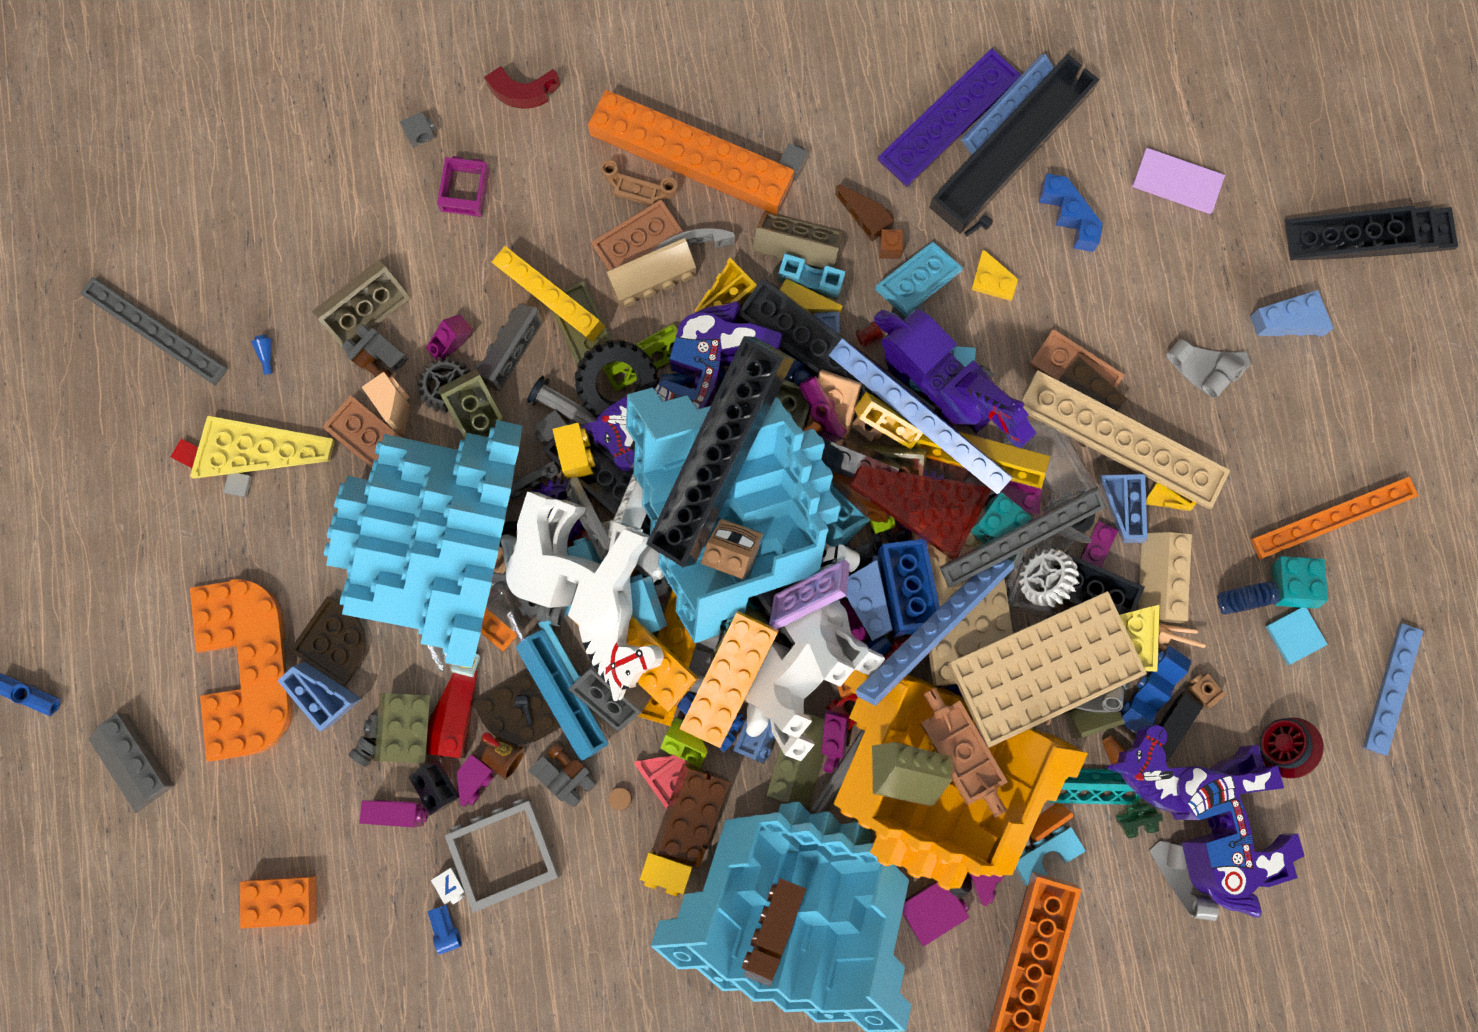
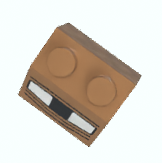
[701,519,764,579]

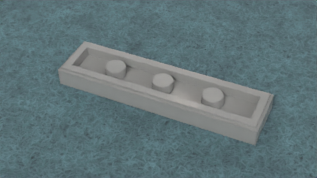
[565,477,610,561]

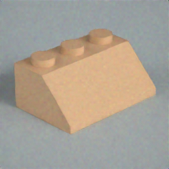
[362,372,411,437]

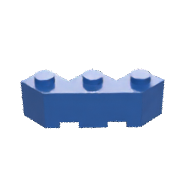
[1038,173,1103,252]
[1120,645,1191,734]

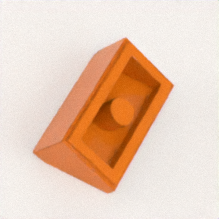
[1030,803,1074,841]

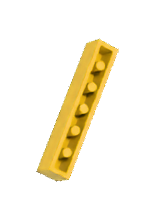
[492,246,606,343]
[916,432,1051,489]

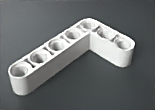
[601,475,646,541]

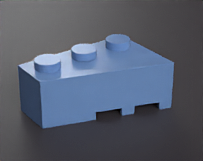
[1250,290,1334,336]
[1098,474,1147,543]
[846,560,893,641]
[277,662,362,732]

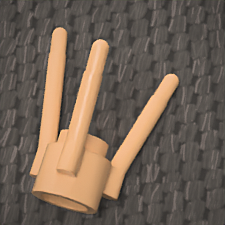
[1158,623,1206,650]

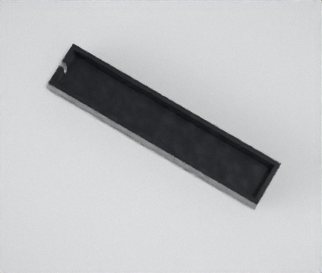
[929,54,1100,234]

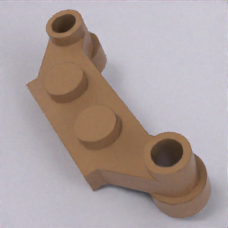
[601,160,677,206]

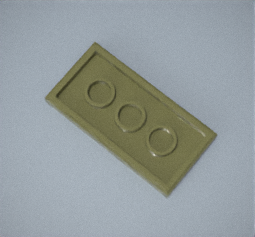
[552,281,612,365]

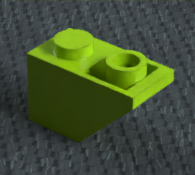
[660,717,708,767]

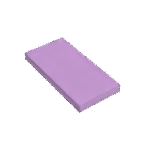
[1132,148,1225,214]
[769,560,850,629]

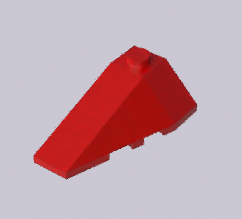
[426,670,478,758]

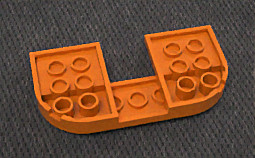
[190,579,293,762]

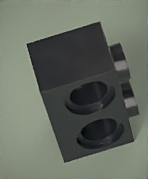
[409,759,459,816]

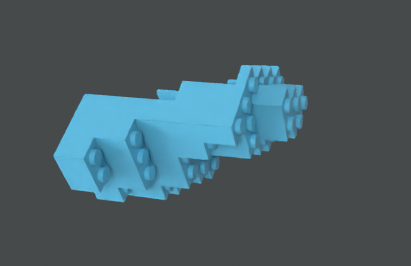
[626,388,841,643]
[324,420,523,668]
[651,802,912,1032]

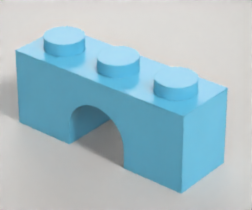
[778,254,846,299]
[1015,825,1086,886]

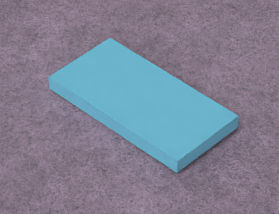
[875,241,963,317]

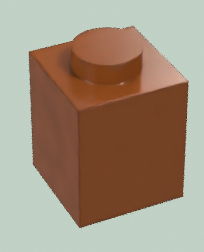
[879,229,903,259]

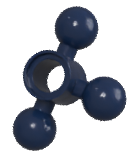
[782,350,816,386]

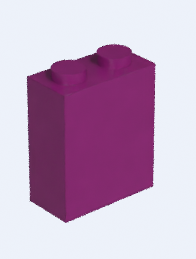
[902,880,970,947]

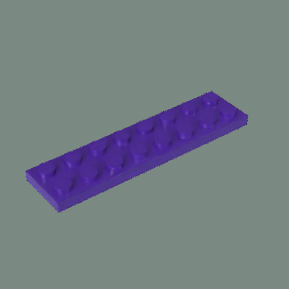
[878,48,1021,187]

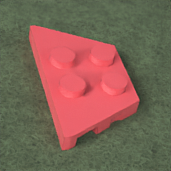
[634,755,690,809]

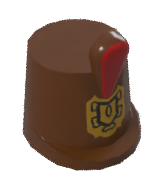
[481,732,525,780]

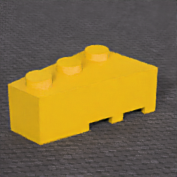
[695,257,757,313]

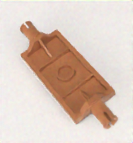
[920,688,1008,818]

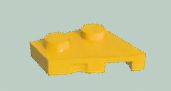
[971,250,1018,301]
[1146,482,1196,511]

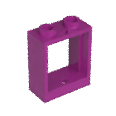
[437,156,490,217]
[359,799,428,828]

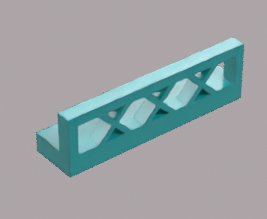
[1050,768,1141,805]

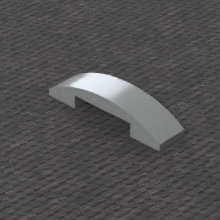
[652,228,735,252]

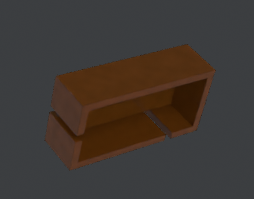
[653,763,730,868]
[742,878,806,987]

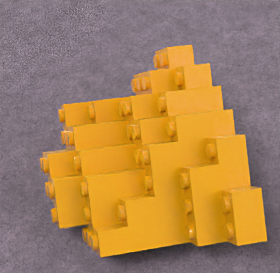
[834,665,1088,890]

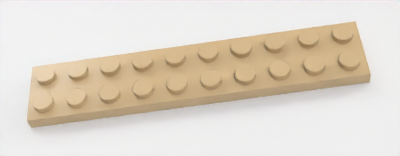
[1021,370,1230,509]

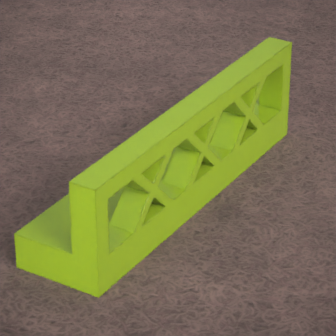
[602,324,678,392]

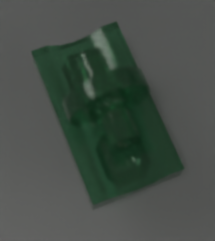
[1115,799,1163,839]

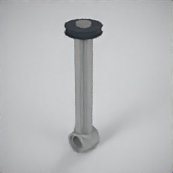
[527,375,635,453]

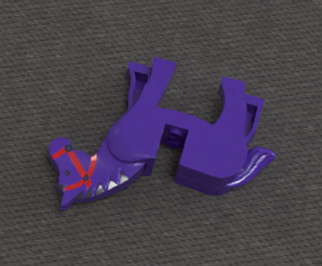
[874,309,1036,448]

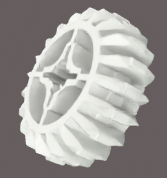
[1019,548,1079,608]

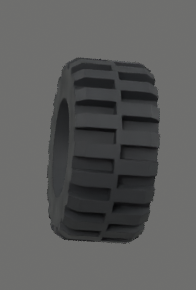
[575,339,659,418]

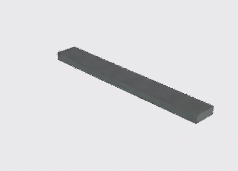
[80,277,228,386]
[939,487,1106,588]

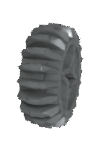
[417,356,471,414]

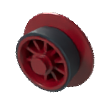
[1260,717,1324,779]

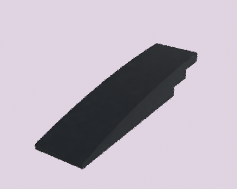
[1284,206,1458,261]

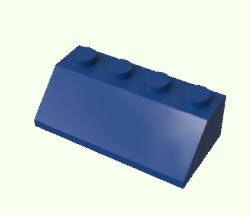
[877,539,940,637]

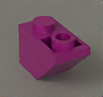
[426,314,473,362]
[457,754,494,807]
[968,872,1004,907]

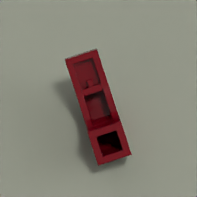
[484,66,561,109]

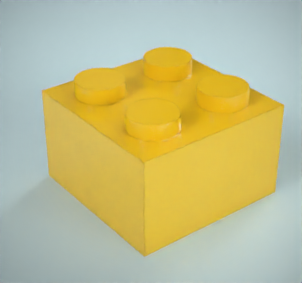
[552,423,595,480]
[640,850,693,897]

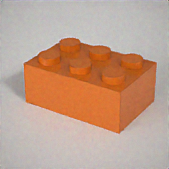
[240,876,317,929]

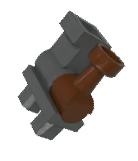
[342,324,409,378]
[528,741,597,807]

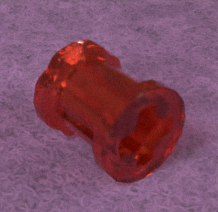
[855,321,883,347]

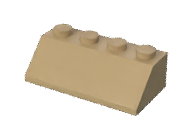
[607,238,697,308]
[1137,532,1192,624]

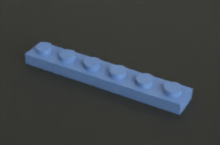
[961,54,1054,155]
[1363,623,1423,756]

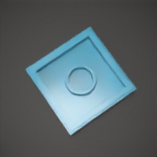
[1265,608,1328,665]

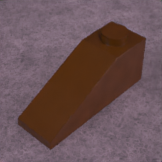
[835,184,894,242]
[832,472,896,523]

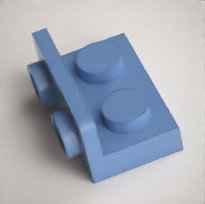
[733,719,775,764]

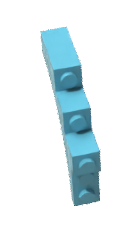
[567,537,667,633]

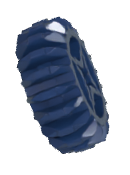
[1217,581,1280,615]

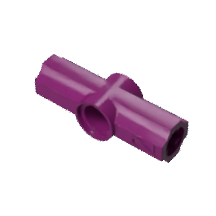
[799,376,847,437]

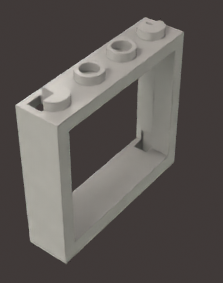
[444,798,560,913]

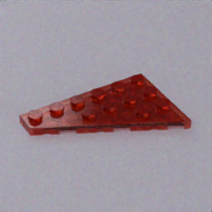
[848,466,992,560]

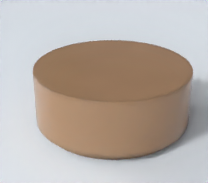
[609,788,631,810]

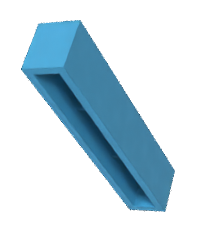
[515,630,609,762]

